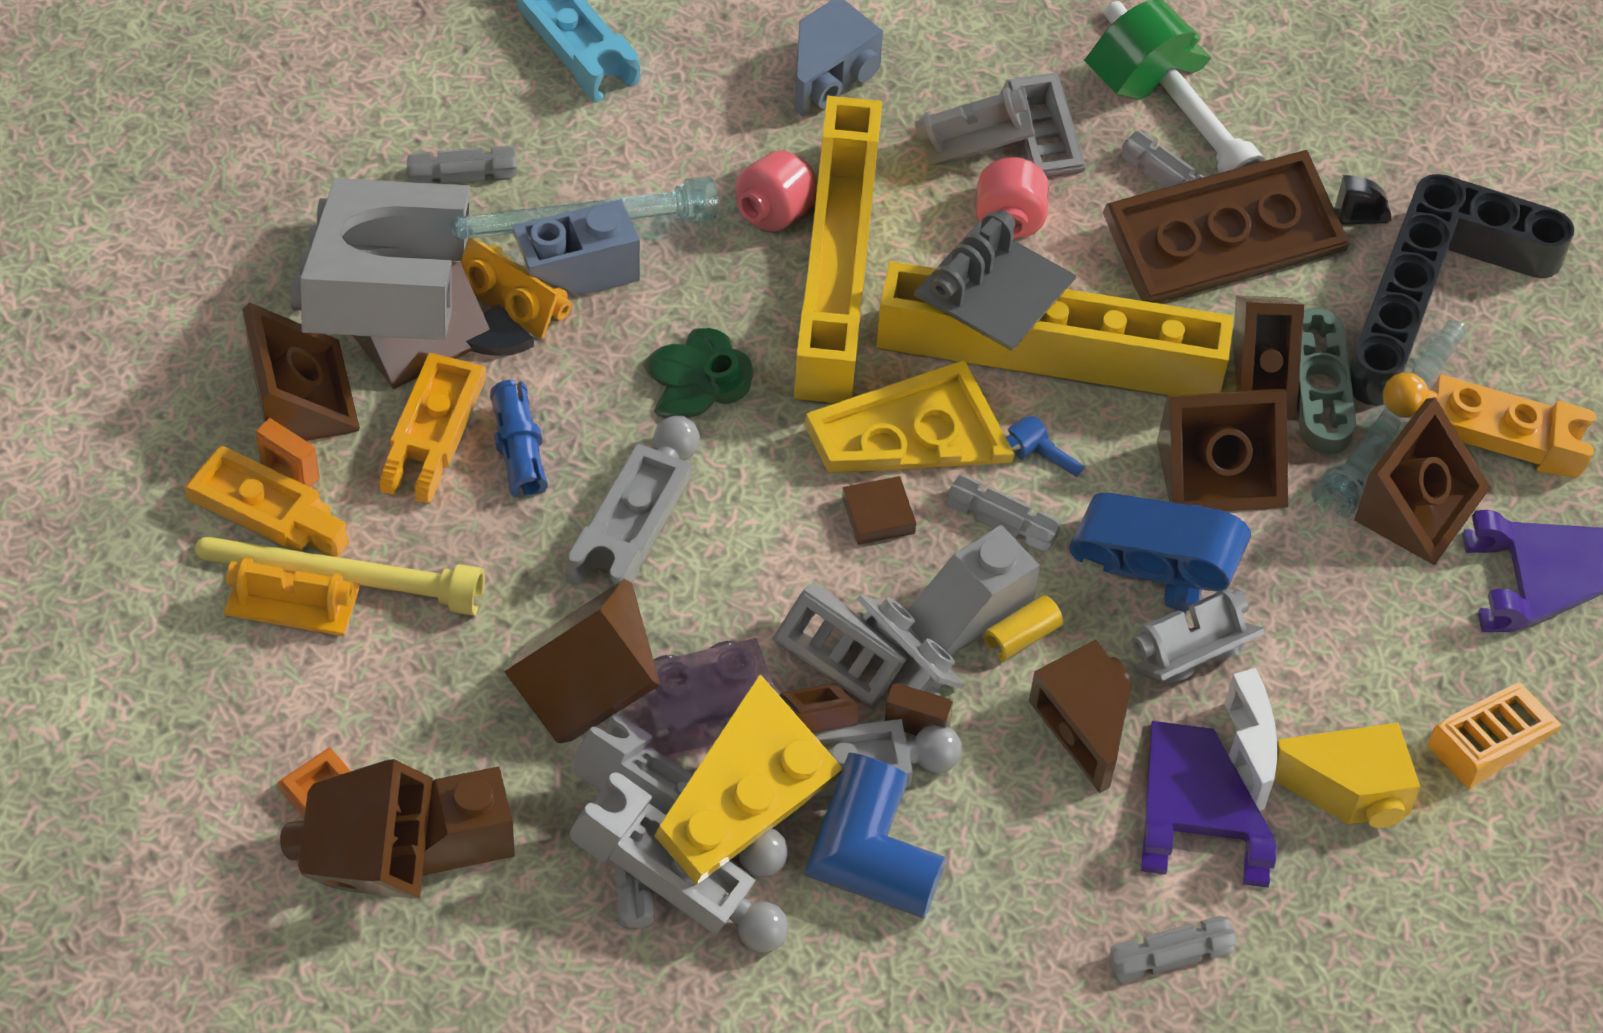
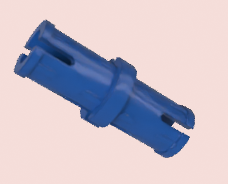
[489,380,548,497]

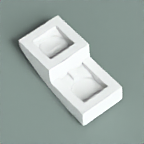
[1224,668,1277,811]

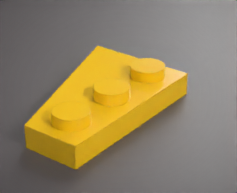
[804,360,1015,473]
[654,674,843,885]

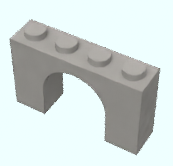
[291,178,470,340]

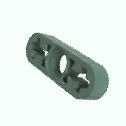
[1297,308,1356,454]

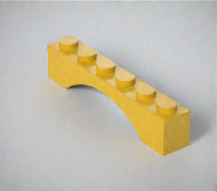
[794,96,882,403]

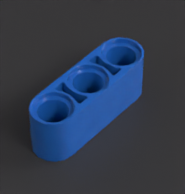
[1069,493,1251,591]

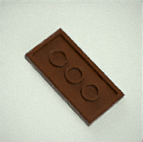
[1102,150,1350,303]

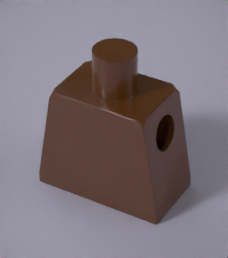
[280,759,433,899]

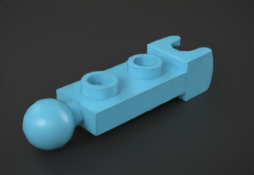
[517,0,640,103]

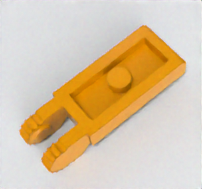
[379,353,486,504]

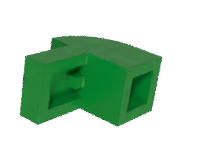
[1084,0,1212,100]

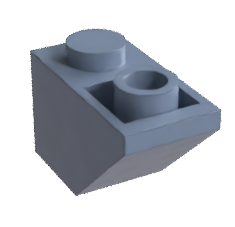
[795,0,883,116]
[512,199,640,295]

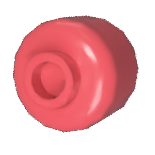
[735,150,817,232]
[976,157,1049,239]

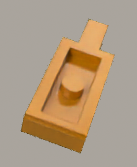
[184,445,350,557]

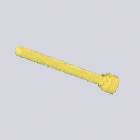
[195,537,485,616]

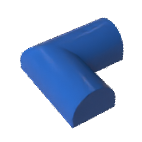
[803,752,947,919]

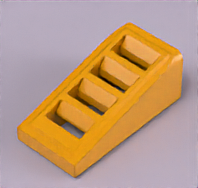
[1427,682,1561,790]

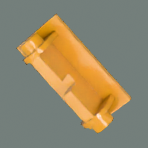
[461,235,572,339]
[224,557,360,637]

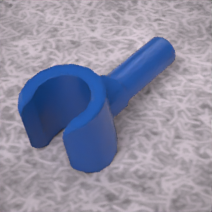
[1006,416,1085,477]

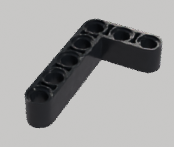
[1350,174,1574,406]

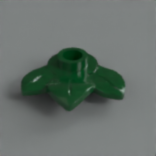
[643,328,754,419]

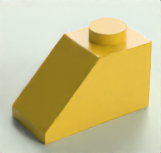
[1274,722,1421,828]

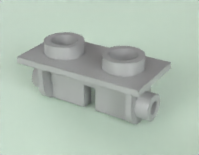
[915,87,1035,165]
[1132,589,1265,683]
[852,595,965,696]

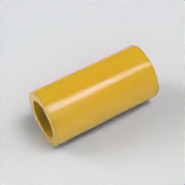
[983,595,1063,662]

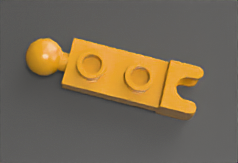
[1382,372,1596,478]

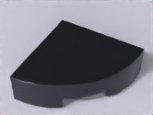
[1334,175,1391,225]
[466,304,534,355]

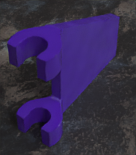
[1462,510,1603,632]
[1141,721,1276,888]

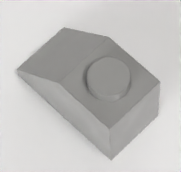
[907,525,1040,655]

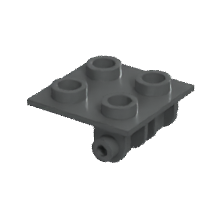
[914,210,1076,351]

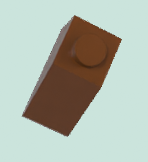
[1233,295,1304,420]
[1029,639,1132,793]
[422,766,515,876]

